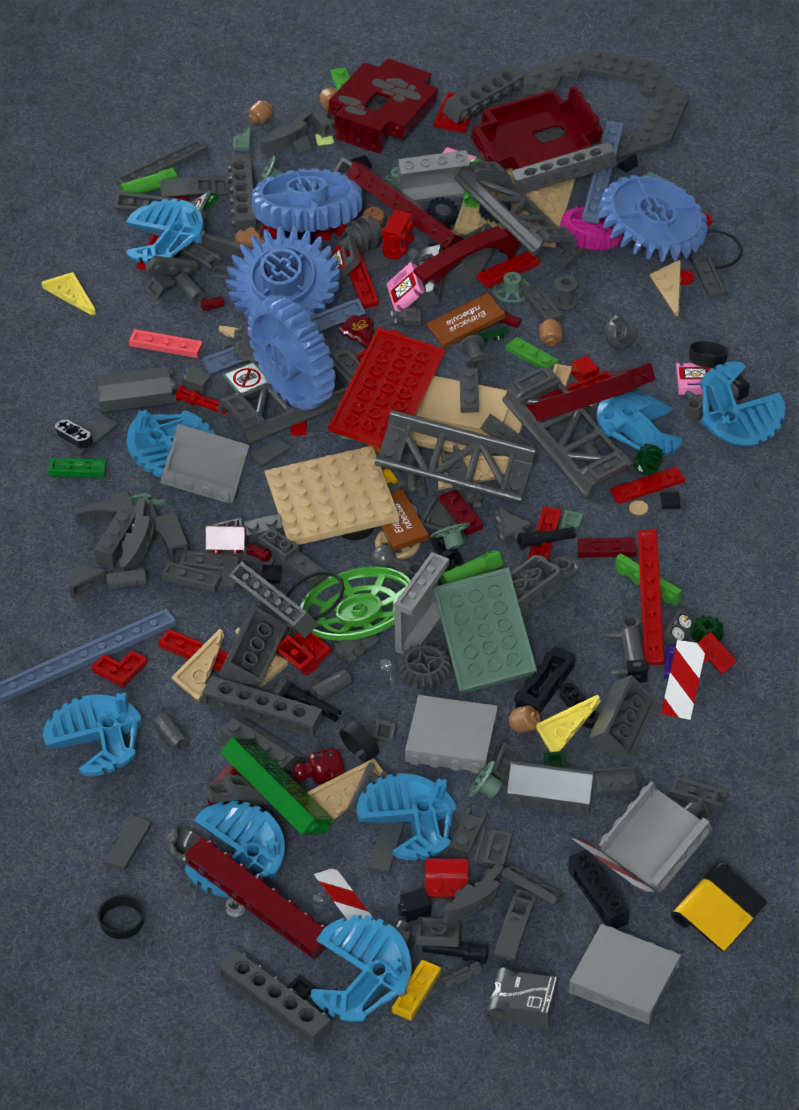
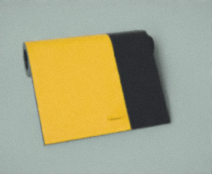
[671,863,768,952]

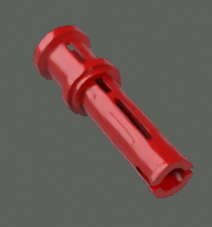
[176,385,227,415]

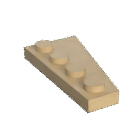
[438,455,510,490]
[307,758,383,824]

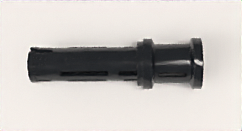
[517,527,576,550]
[283,683,341,722]
[422,942,489,964]

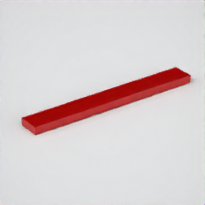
[638,529,665,665]

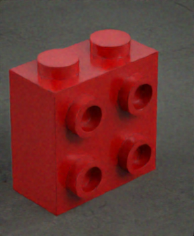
[381,210,414,260]

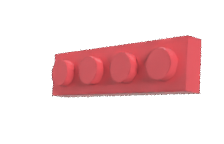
[129,329,203,358]

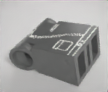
[485,968,558,1029]

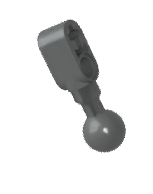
[371,545,441,586]

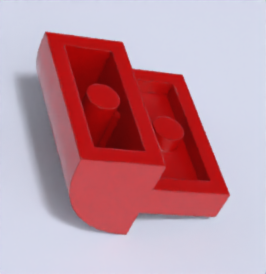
[276,632,332,675]
[425,858,468,898]

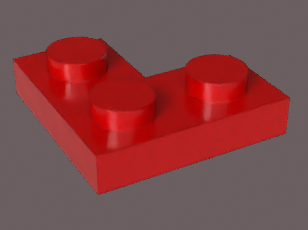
[698,632,737,675]
[92,650,148,688]

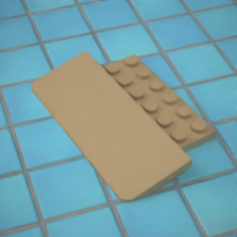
[410,376,523,456]

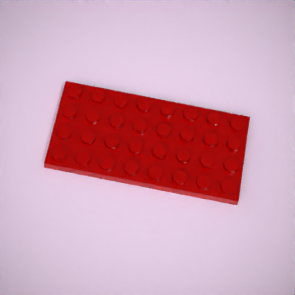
[328,327,446,448]

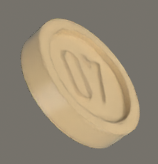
[629,500,648,515]

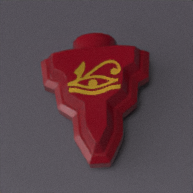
[339,315,374,348]

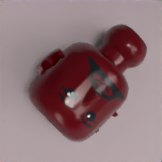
[293,748,345,784]

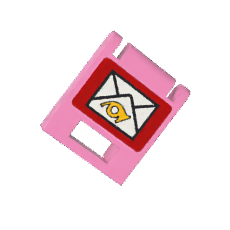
[386,262,425,312]
[676,363,712,395]

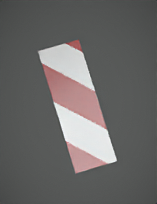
[661,640,707,720]
[571,838,655,892]
[314,867,375,921]

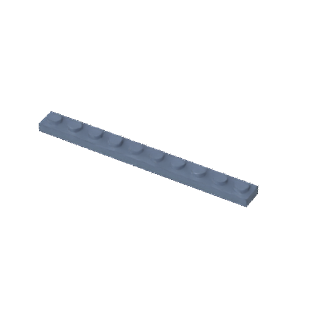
[582,121,624,224]
[202,298,366,375]
[0,608,176,704]

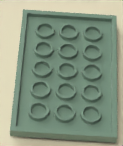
[433,567,537,694]

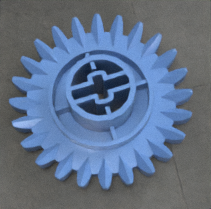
[598,175,708,262]
[226,226,340,320]

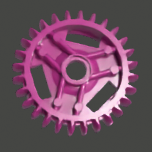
[560,206,623,251]

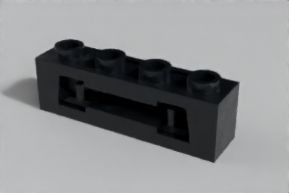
[514,646,575,715]
[568,850,630,929]

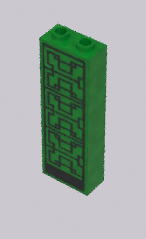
[220,737,333,835]

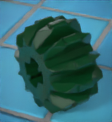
[634,443,663,476]
[690,615,724,643]

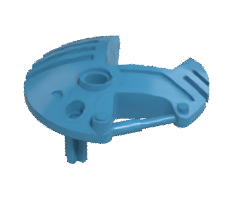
[126,199,204,264]
[700,362,785,447]
[596,391,683,456]
[126,410,216,477]
[43,692,141,776]
[356,773,456,860]
[185,801,285,898]
[311,915,412,1022]

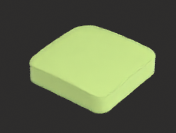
[315,134,334,145]

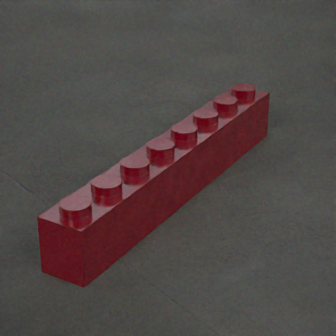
[346,161,464,249]
[185,837,327,960]

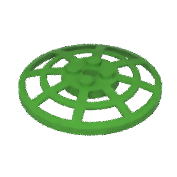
[300,567,411,641]

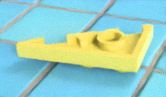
[42,272,96,315]
[536,695,601,752]

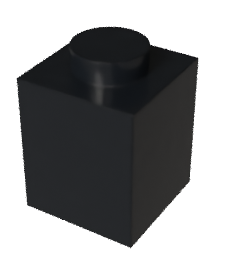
[397,888,431,922]

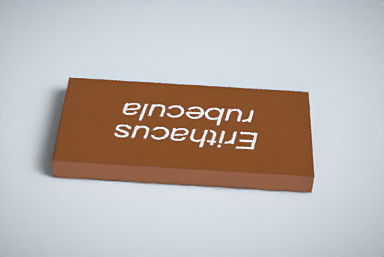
[426,293,506,348]
[380,489,429,551]

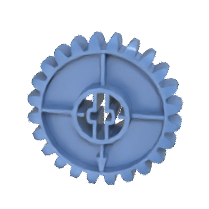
[252,168,363,233]
[247,295,336,410]

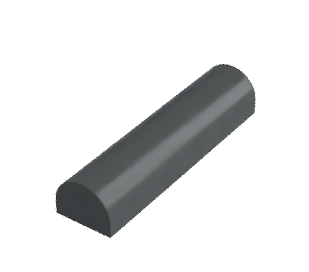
[114,192,180,212]

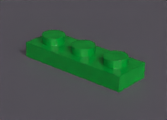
[48,458,107,478]

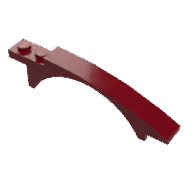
[413,226,520,284]
[532,363,655,421]

